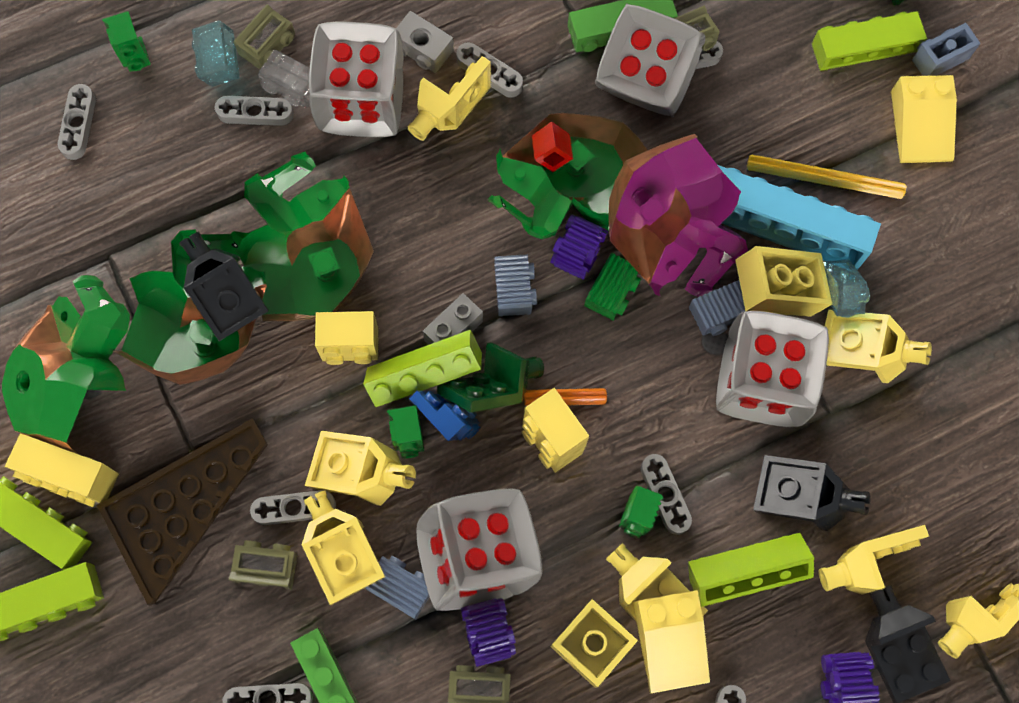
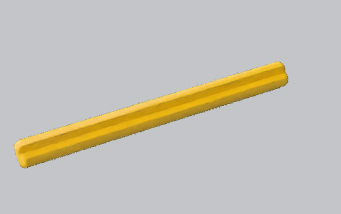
[747,155,906,199]

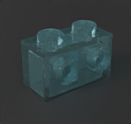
[192,20,240,87]
[823,260,870,318]

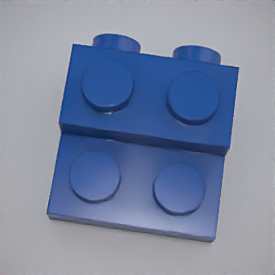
[409,390,481,441]

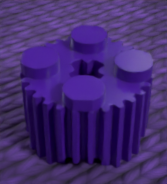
[550,214,608,280]
[461,598,516,667]
[821,652,880,703]

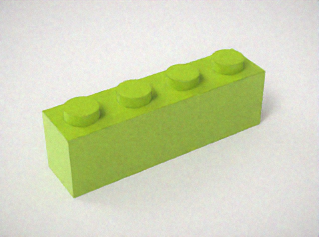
[812,11,927,71]
[363,330,482,407]
[0,476,93,570]
[688,533,814,607]
[0,562,104,642]

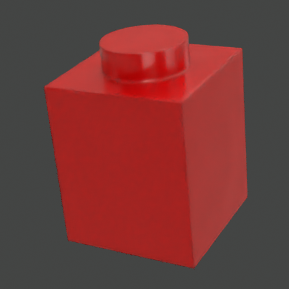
[532,122,573,172]

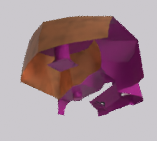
[609,134,748,297]

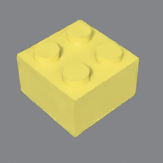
[315,311,378,365]
[550,599,638,688]

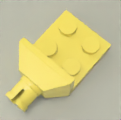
[407,56,491,141]
[825,310,932,383]
[305,431,416,506]
[302,491,386,605]
[819,525,929,595]
[606,543,708,621]
[938,583,1019,659]

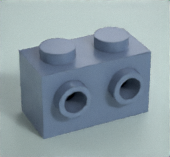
[912,23,981,76]

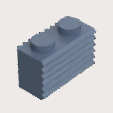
[494,254,537,317]
[689,280,745,336]
[365,556,430,620]

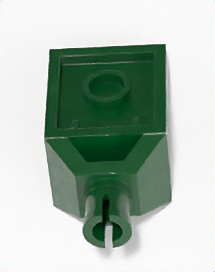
[437,342,544,413]

